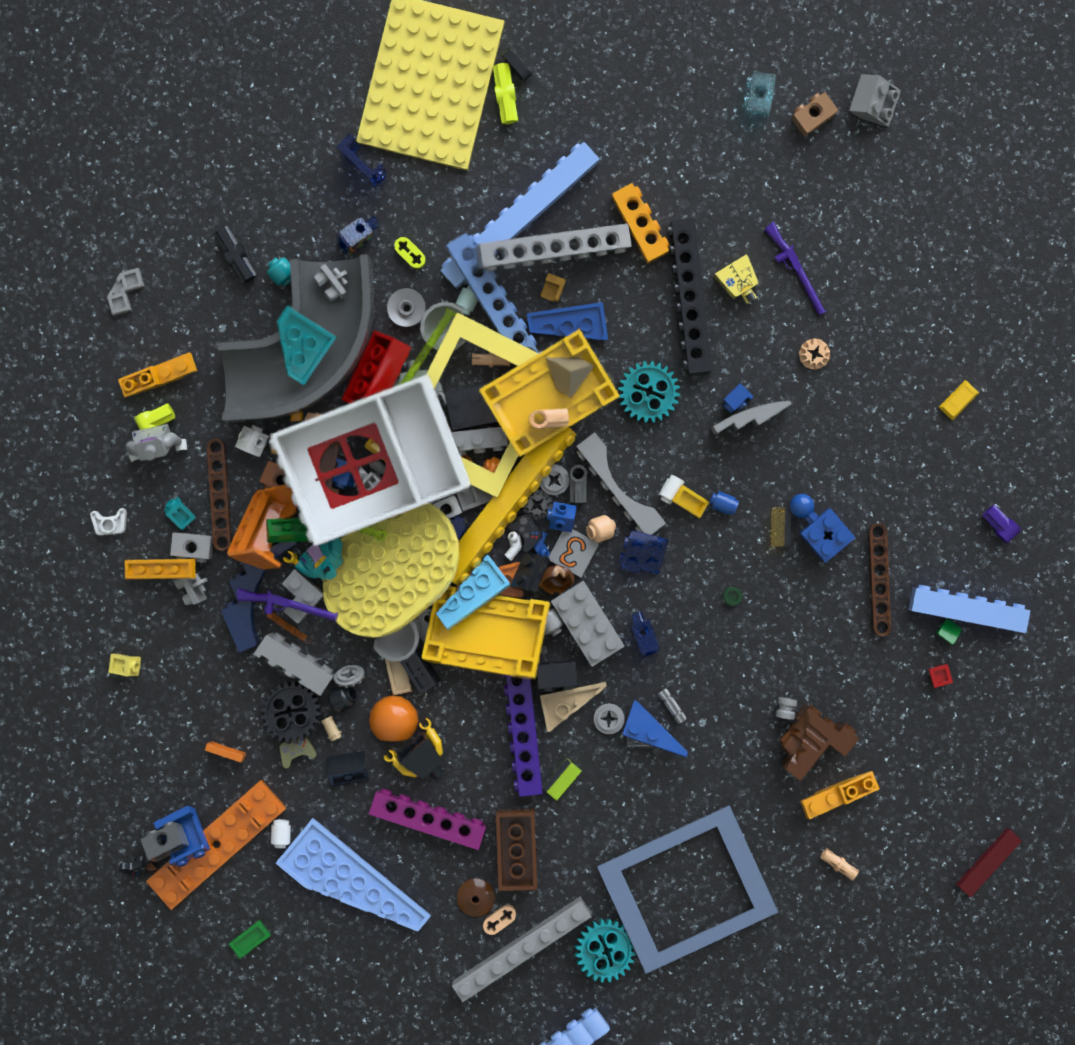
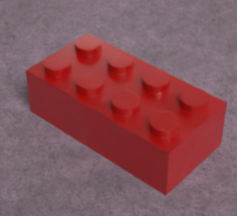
[341,330,411,404]

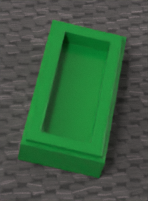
[229,920,271,959]

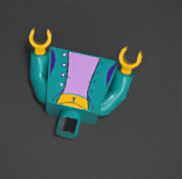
[283,537,343,580]

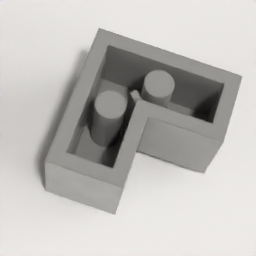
[282,569,324,624]

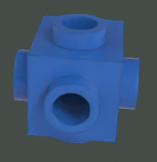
[547,502,576,533]

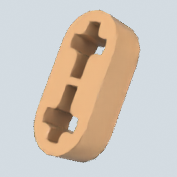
[483,905,516,935]

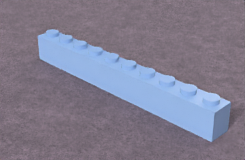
[441,142,600,289]

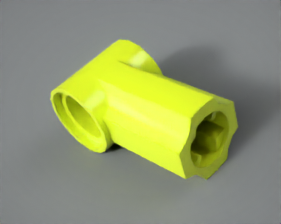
[134,403,176,430]

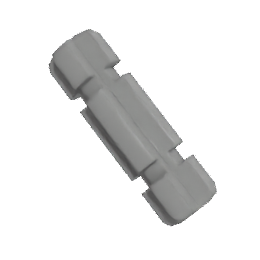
[658,689,686,724]

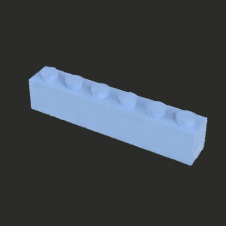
[908,585,1031,633]

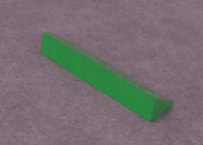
[266,518,343,543]

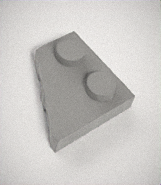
[455,484,493,512]

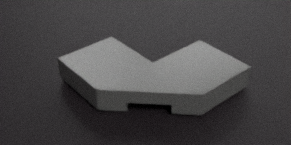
[107,268,145,316]

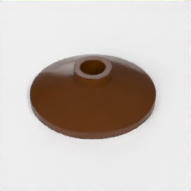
[457,878,495,917]

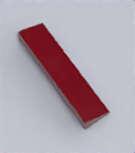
[956,828,1022,898]

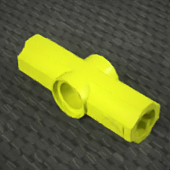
[493,63,518,124]

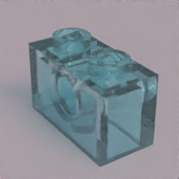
[743,71,776,117]

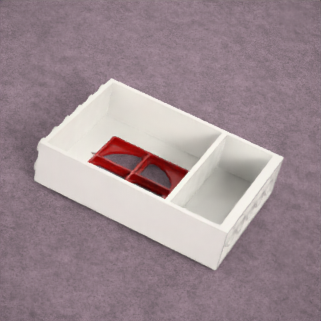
[270,374,471,546]

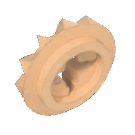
[799,338,830,369]

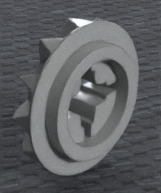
[540,465,569,495]
[334,665,365,688]
[594,703,624,734]

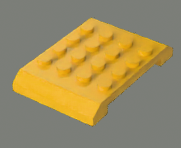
[479,329,619,457]
[421,586,550,679]

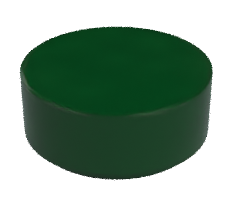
[723,587,742,606]

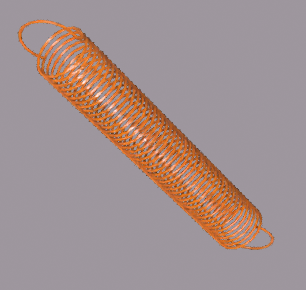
[263,609,311,644]

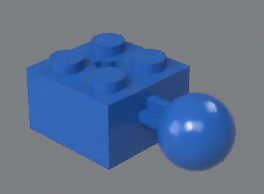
[789,494,855,563]

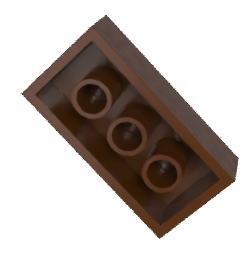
[496,809,538,891]

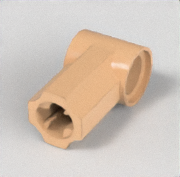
[528,409,569,428]

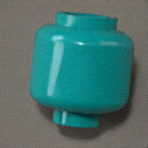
[267,257,291,286]

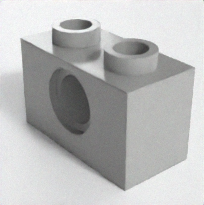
[170,532,214,563]

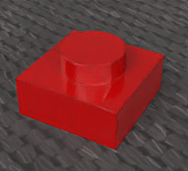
[928,664,953,688]

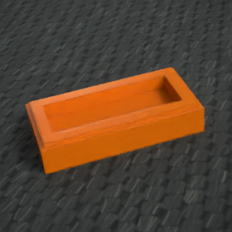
[205,741,246,762]

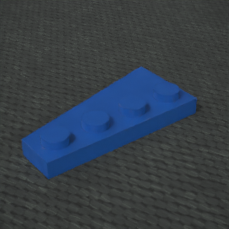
[527,302,608,341]

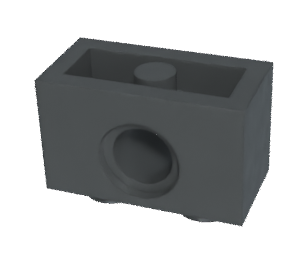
[140,822,190,862]

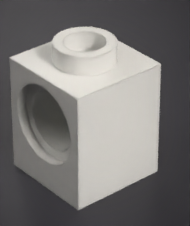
[433,495,463,519]

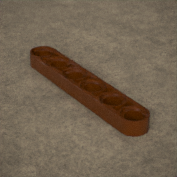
[207,438,232,551]
[868,523,891,636]

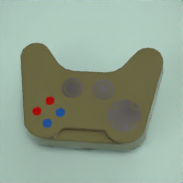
[280,736,317,768]

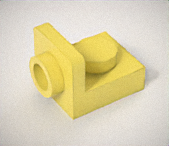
[108,654,141,676]

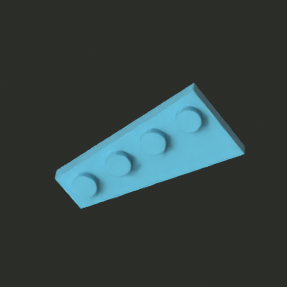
[436,554,511,630]

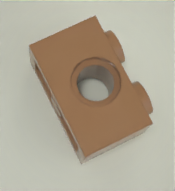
[791,92,839,137]

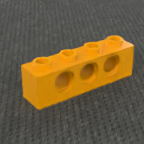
[611,183,670,264]

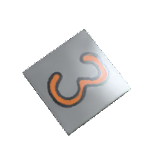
[548,529,599,577]

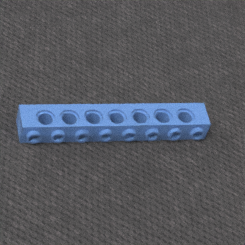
[445,233,542,353]

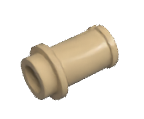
[321,716,342,742]

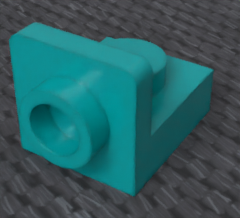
[164,497,196,530]

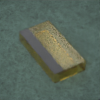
[770,508,791,546]

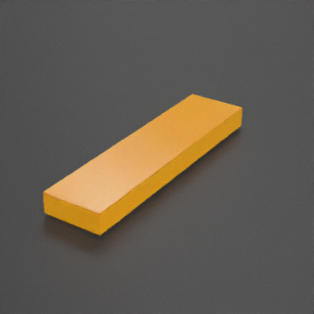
[125,559,196,579]

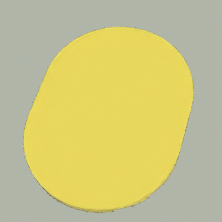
[322,503,459,638]

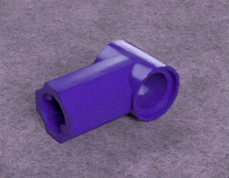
[982,505,1021,544]

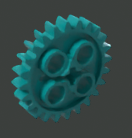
[618,361,680,423]
[574,918,636,983]

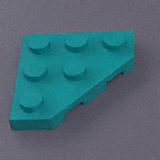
[277,306,336,385]

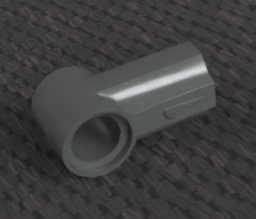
[569,465,587,503]

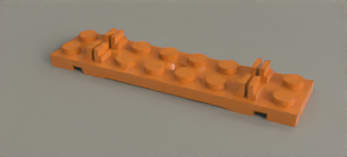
[146,779,286,910]

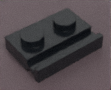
[511,552,550,593]

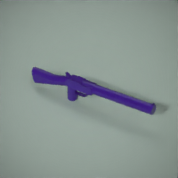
[764,221,827,315]
[237,588,338,621]

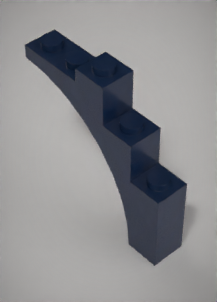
[221,542,299,653]

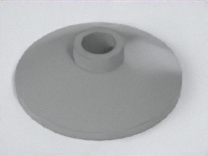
[387,288,426,327]

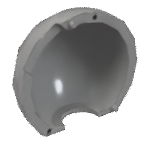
[420,302,466,350]
[374,620,420,662]

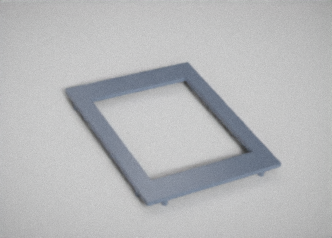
[597,805,778,974]

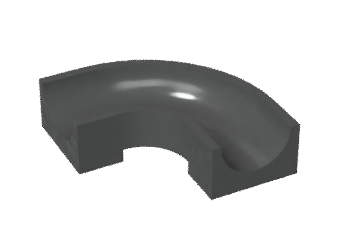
[217,254,375,423]

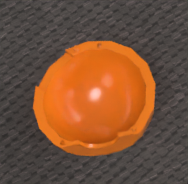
[369,695,419,741]

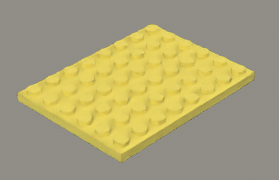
[356,0,505,171]

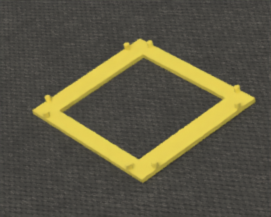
[426,313,539,497]

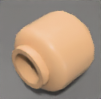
[586,515,616,543]

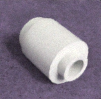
[659,475,685,505]
[271,819,291,848]

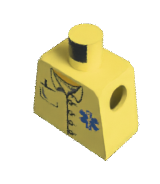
[714,254,758,304]

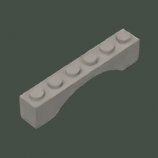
[576,432,666,537]

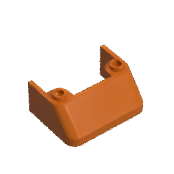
[227,484,298,570]

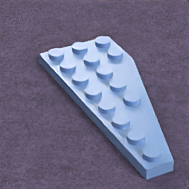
[276,818,431,931]

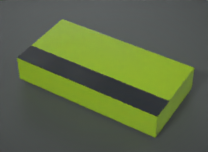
[542,759,582,800]

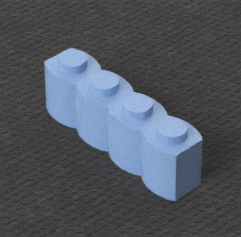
[539,1008,610,1045]

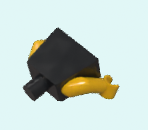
[384,718,443,779]

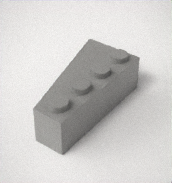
[253,632,335,696]

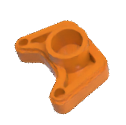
[499,562,524,598]

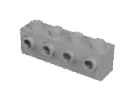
[451,427,508,455]

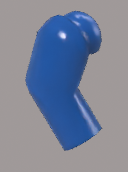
[534,531,550,557]

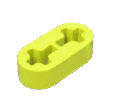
[394,237,426,269]

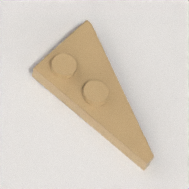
[540,682,607,732]

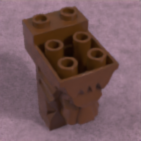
[779,704,860,781]

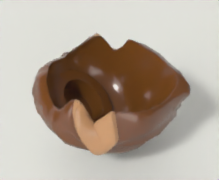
[539,565,574,594]

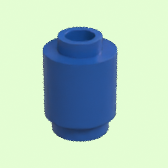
[709,491,739,515]

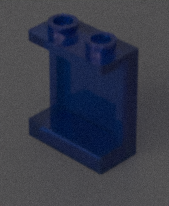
[337,133,387,186]

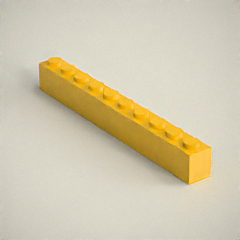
[452,427,577,586]

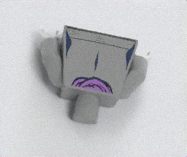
[126,424,187,462]

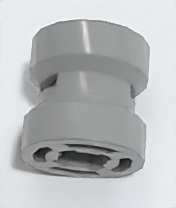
[776,697,798,720]

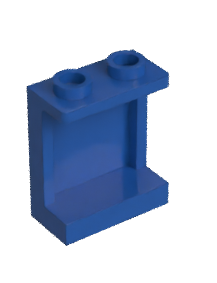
[154,806,211,867]

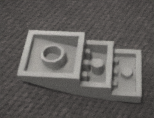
[710,401,791,435]

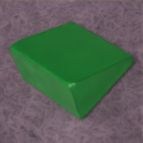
[935,618,962,645]

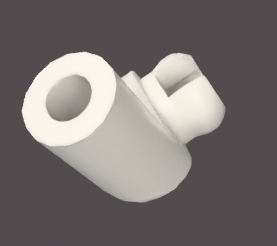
[504,531,522,561]

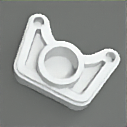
[90,508,127,535]

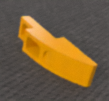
[118,353,197,397]
[800,771,879,819]

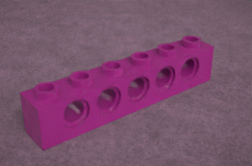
[369,788,486,850]

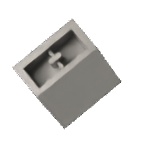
[849,74,901,127]

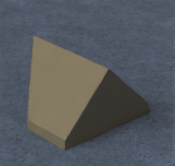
[545,357,594,398]

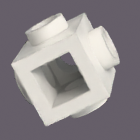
[235,425,269,457]

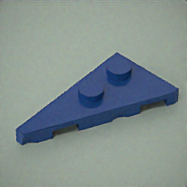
[622,700,688,758]

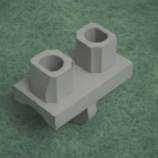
[314,264,348,302]
[174,573,208,605]

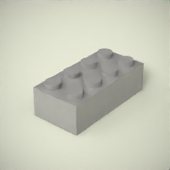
[551,580,624,667]

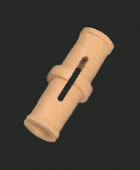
[472,352,511,367]
[820,848,859,881]

